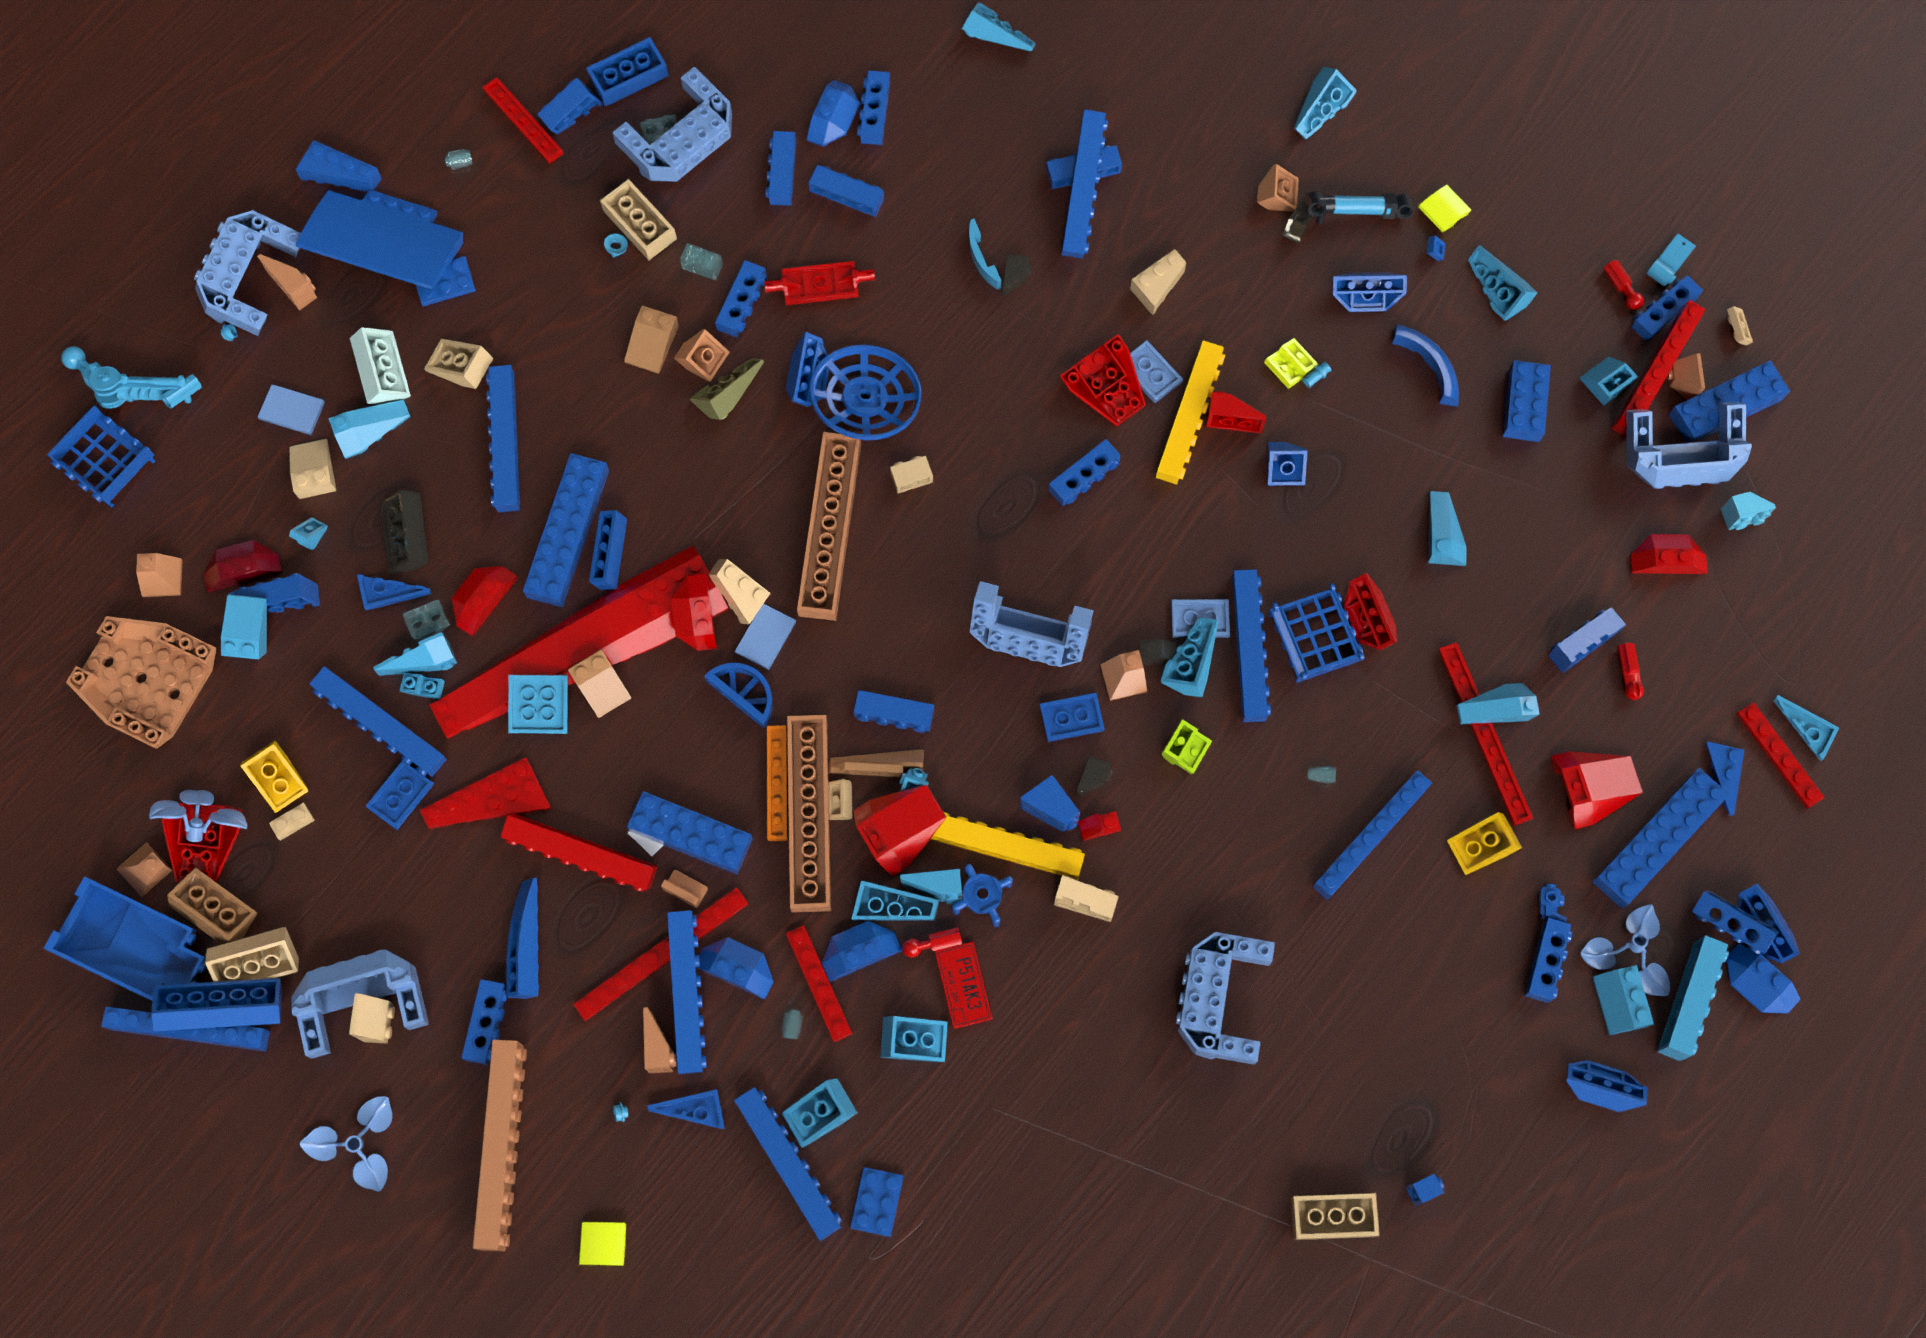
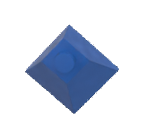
[1266,442,1307,486]

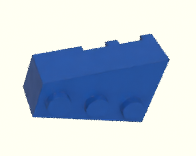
[538,78,603,135]

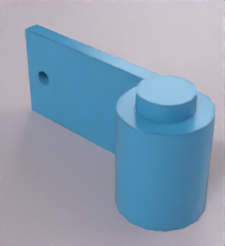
[1647,234,1696,287]

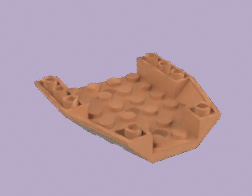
[66,616,216,749]

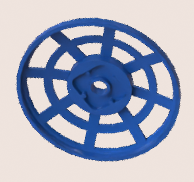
[810,345,922,440]

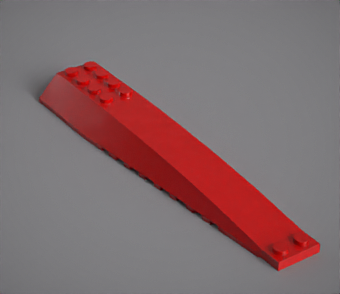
[430,546,729,739]

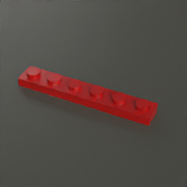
[483,77,563,164]
[1737,702,1825,809]
[786,925,852,1042]

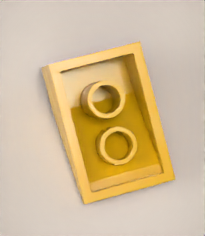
[241,741,309,813]
[1447,812,1522,875]

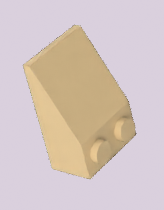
[424,339,493,389]
[290,439,336,499]
[349,993,395,1044]

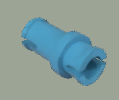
[1302,362,1331,388]

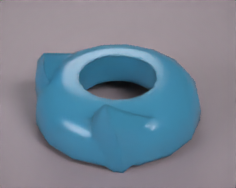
[604,234,628,257]

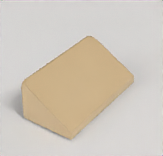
[829,779,852,820]

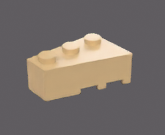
[708,559,770,624]

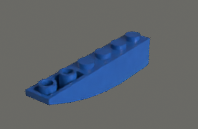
[506,878,539,999]

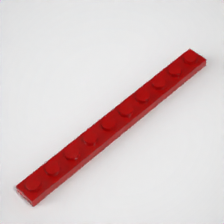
[1438,642,1533,826]
[573,888,749,1021]

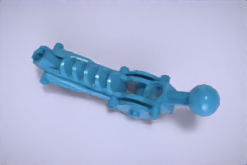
[61,346,202,409]

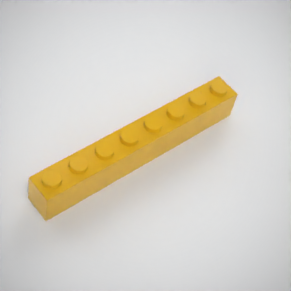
[1156,341,1225,485]
[931,812,1085,880]

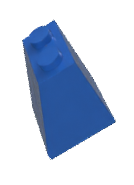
[1020,775,1080,832]

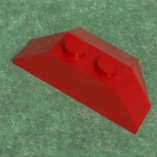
[1630,534,1708,574]
[452,566,518,637]
[671,573,717,651]
[1343,573,1397,650]

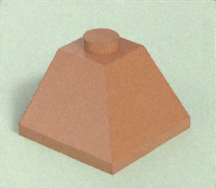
[1257,164,1299,212]
[674,329,730,382]
[1666,353,1705,400]
[136,553,182,597]
[1100,650,1147,701]
[117,842,172,897]

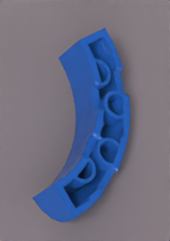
[1392,324,1459,407]

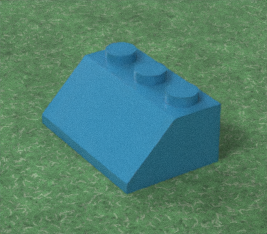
[1592,965,1654,1035]

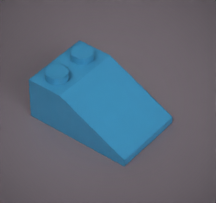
[221,594,267,659]
[900,869,962,904]
[880,1016,947,1062]
[782,1078,857,1148]

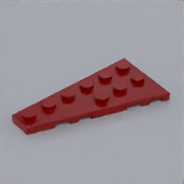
[420,757,552,829]

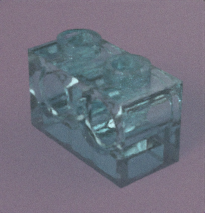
[640,114,677,145]
[680,243,723,281]
[403,599,450,640]

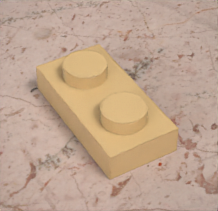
[1727,306,1753,345]
[269,803,315,841]

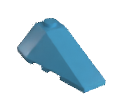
[962,2,1036,51]
[1294,67,1357,139]
[1468,245,1537,321]
[328,399,410,459]
[1428,491,1467,566]
[1161,618,1218,697]
[373,632,457,676]
[1457,683,1540,724]

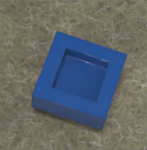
[1427,236,1446,261]

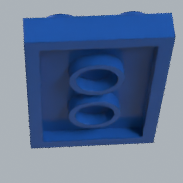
[416,256,476,306]
[1040,693,1105,742]
[365,761,434,830]
[851,1167,904,1237]

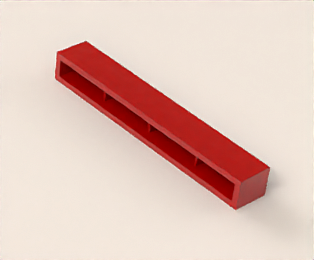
[1611,300,1706,438]
[501,813,658,892]

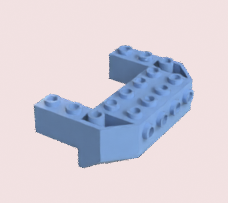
[612,67,732,182]
[194,210,301,336]
[1626,401,1752,489]
[970,581,1094,667]
[1176,932,1275,1065]
[292,949,429,1059]

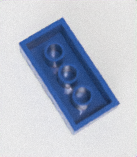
[586,37,669,107]
[1503,360,1551,442]

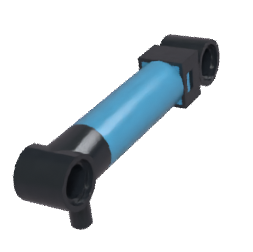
[1305,191,1414,225]

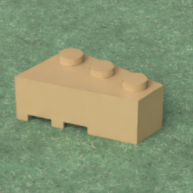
[1130,249,1186,315]
[1054,875,1118,922]

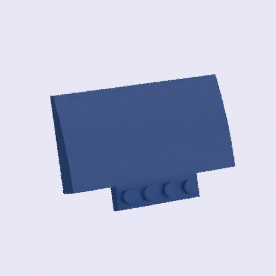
[296,190,463,290]

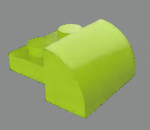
[1162,719,1212,774]

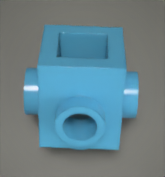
[900,767,929,791]

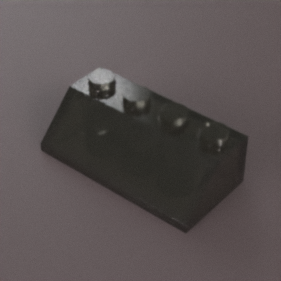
[380,490,429,574]

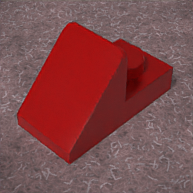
[1078,811,1121,841]

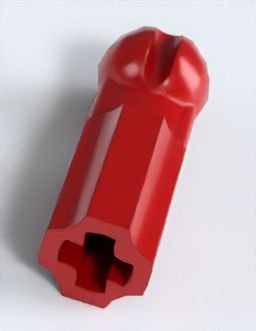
[1603,260,1644,310]
[1617,643,1644,700]
[902,927,962,957]

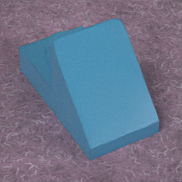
[289,517,328,550]

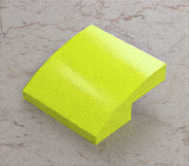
[1418,185,1471,232]
[1264,338,1318,389]
[580,1222,626,1265]

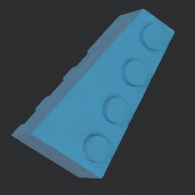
[852,881,939,921]

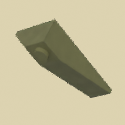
[690,358,764,420]

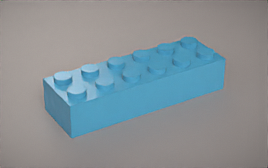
[1657,935,1729,1061]

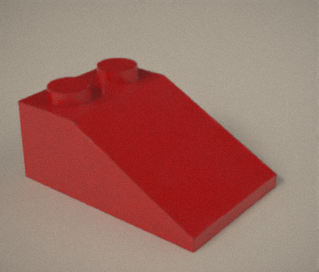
[1206,391,1266,434]

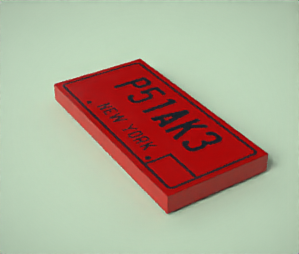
[935,942,992,1029]

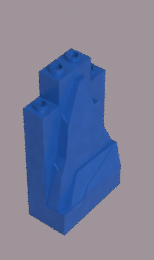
[43,877,207,1001]

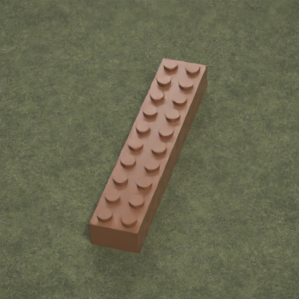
[797,432,861,621]
[787,715,831,912]
[473,1040,527,1251]

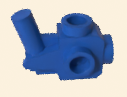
[1538,884,1567,923]

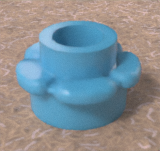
[221,324,238,341]
[613,1102,628,1122]

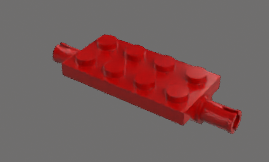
[764,261,875,305]

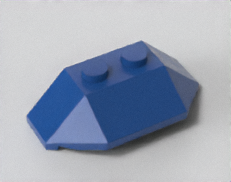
[807,80,860,147]
[1332,272,1407,312]
[785,332,829,407]
[1734,884,1800,963]
[822,921,902,982]
[696,937,774,1000]
[1726,944,1800,1014]
[1566,1060,1648,1112]

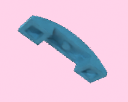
[969,219,1001,290]

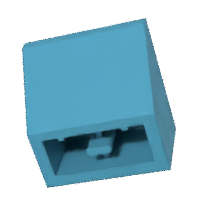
[1721,492,1776,530]

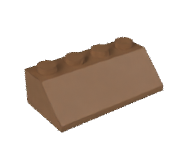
[167,868,257,945]

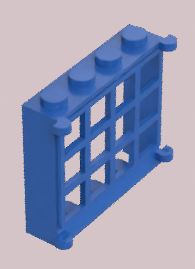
[47,406,155,508]
[1268,583,1364,683]

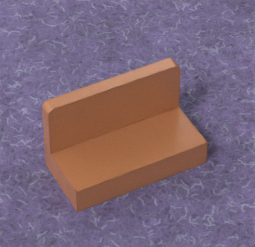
[661,870,708,909]

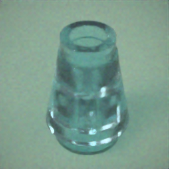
[1308,765,1336,785]

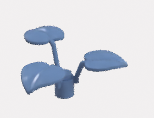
[149,790,247,842]
[1580,905,1670,996]
[300,1096,392,1191]

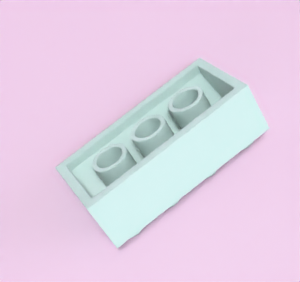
[350,327,411,405]

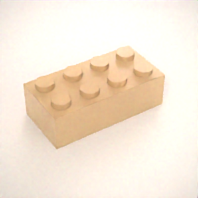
[600,179,677,260]
[205,927,299,982]
[1290,1193,1379,1240]

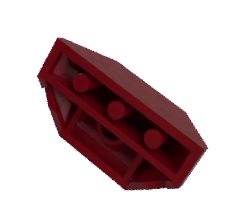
[203,540,283,593]

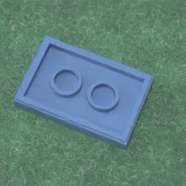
[1130,340,1183,403]
[258,385,325,435]
[1171,599,1230,638]
[735,604,796,670]

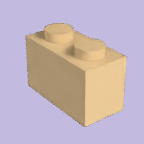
[890,456,933,493]

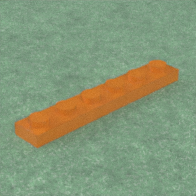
[767,725,787,841]

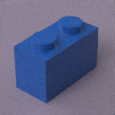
[1405,1174,1444,1206]

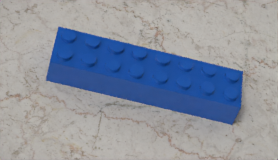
[523,453,609,608]
[1592,768,1729,909]

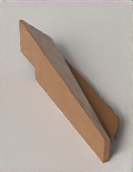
[829,749,924,777]

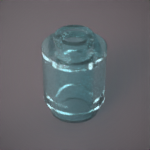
[445,149,472,170]
[781,1009,804,1040]

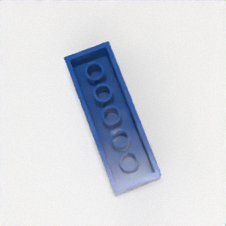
[1669,360,1790,443]
[627,791,753,875]
[151,978,282,1031]

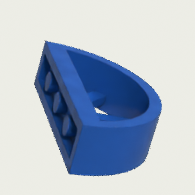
[704,663,773,729]

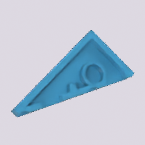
[1774,695,1839,761]

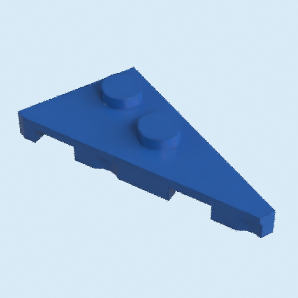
[357,574,431,611]
[1705,741,1744,816]
[647,1089,725,1129]

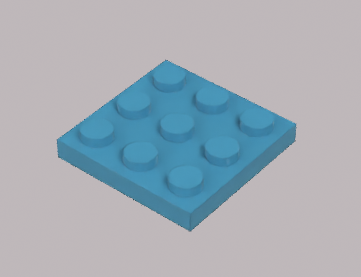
[508,675,568,734]

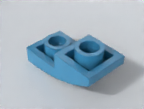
[399,673,445,699]

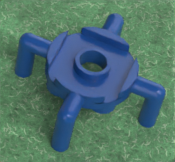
[952,864,1013,927]

